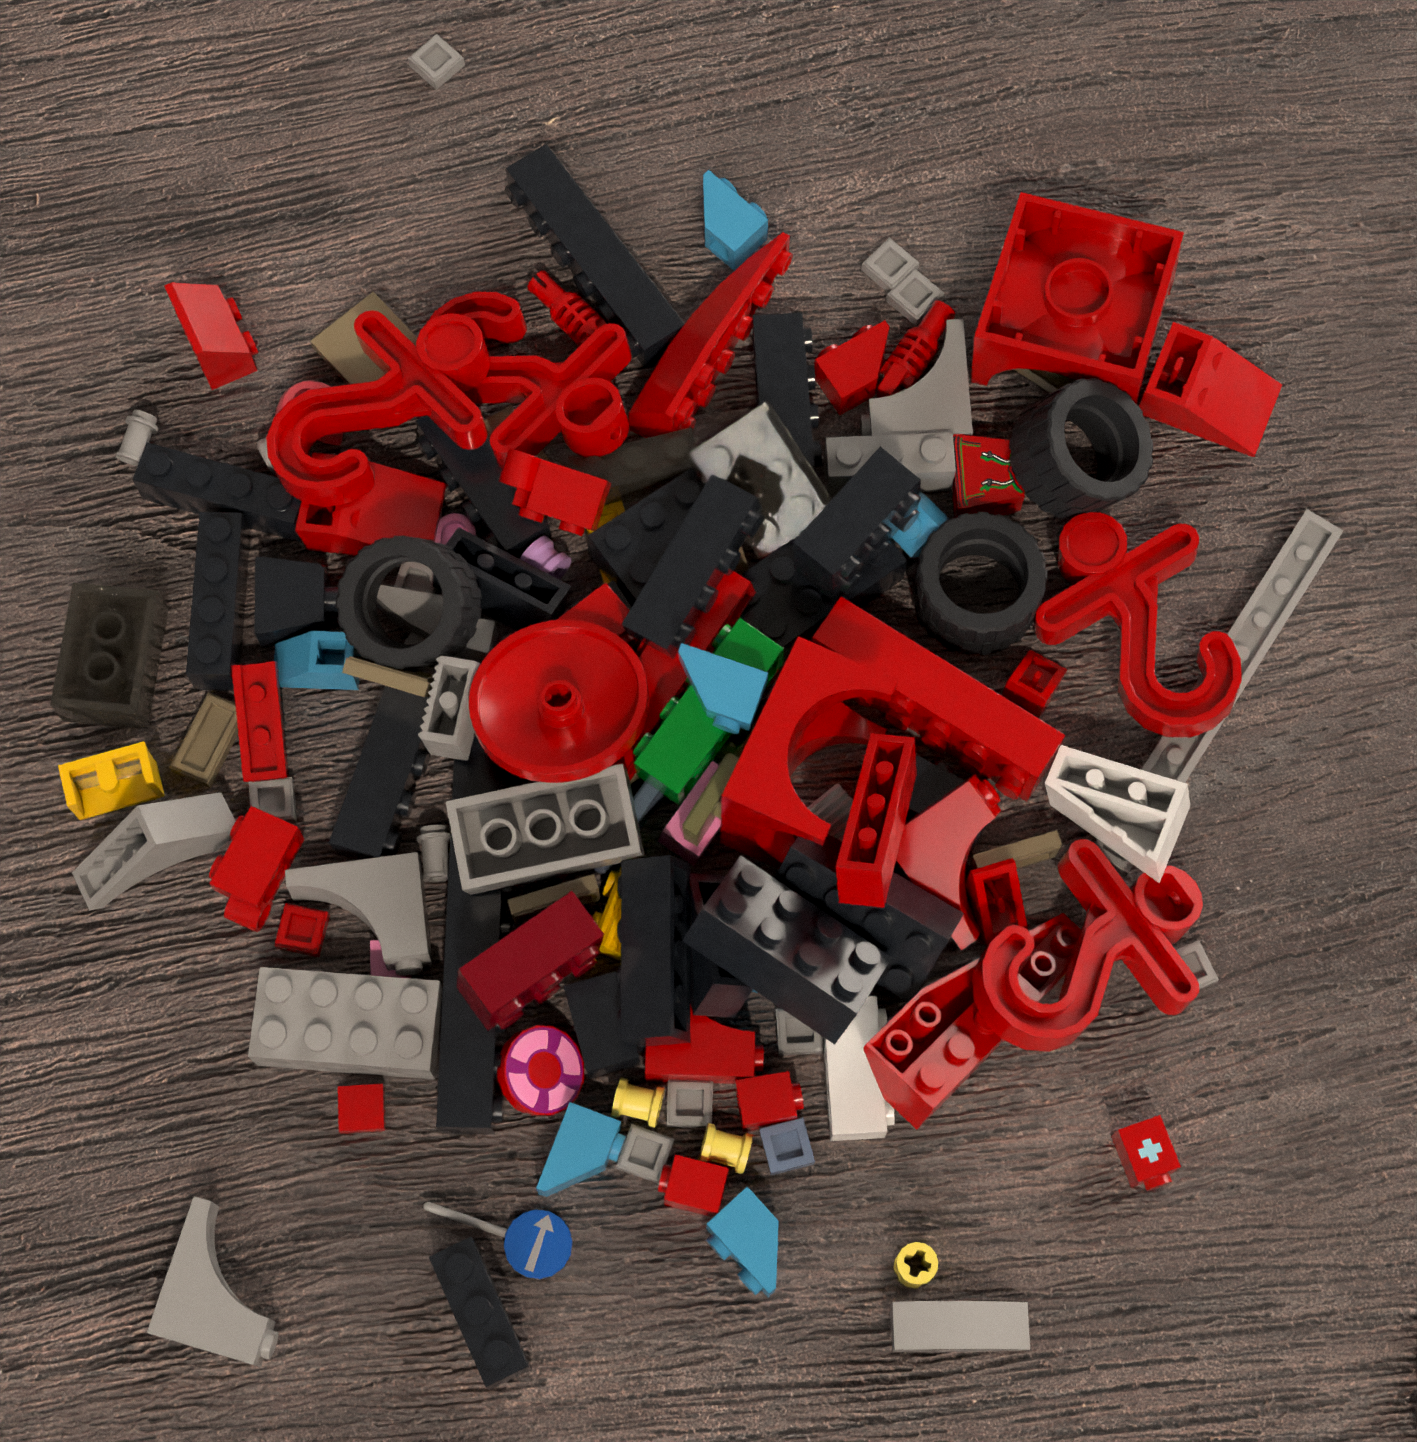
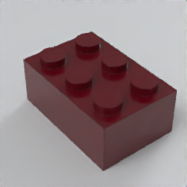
[457,891,605,1031]

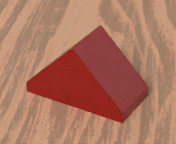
[1002,650,1068,719]
[965,858,1028,947]

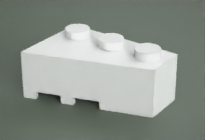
[1045,745,1190,883]

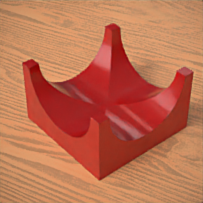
[971,192,1184,405]
[720,636,898,869]

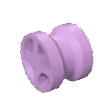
[520,536,572,580]

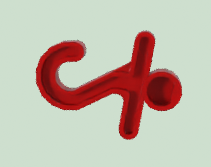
[424,292,632,469]
[266,310,490,507]
[1035,512,1242,738]
[972,839,1203,1052]

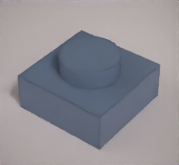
[759,1118,815,1176]

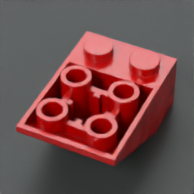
[1139,322,1282,457]
[295,453,446,555]

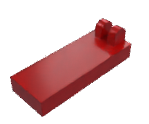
[231,661,289,782]

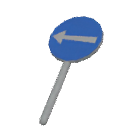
[423,1202,572,1279]

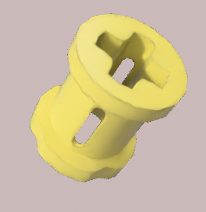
[611,1077,665,1128]
[699,1123,753,1174]
[893,1242,938,1289]

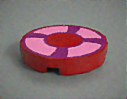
[497,1025,584,1116]

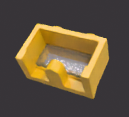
[58,741,165,820]

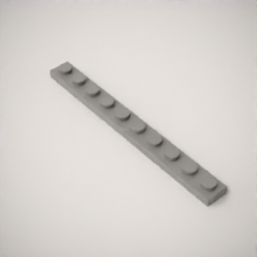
[1095,509,1344,878]

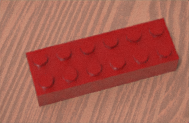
[812,596,1065,802]

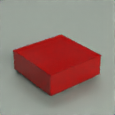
[274,903,330,957]
[338,1083,386,1134]

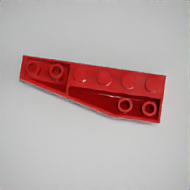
[629,232,793,452]
[863,913,1081,1130]

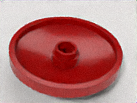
[469,619,649,783]

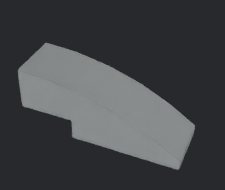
[376,585,498,664]
[890,1301,1030,1353]

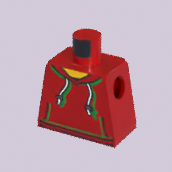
[951,434,1025,518]

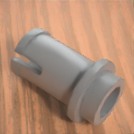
[116,410,159,466]
[417,825,451,882]

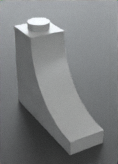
[860,319,973,436]
[72,792,236,911]
[285,852,433,976]
[147,1196,279,1367]

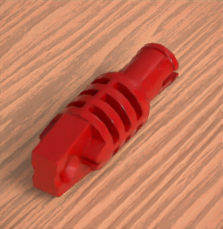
[527,270,607,346]
[877,300,956,398]

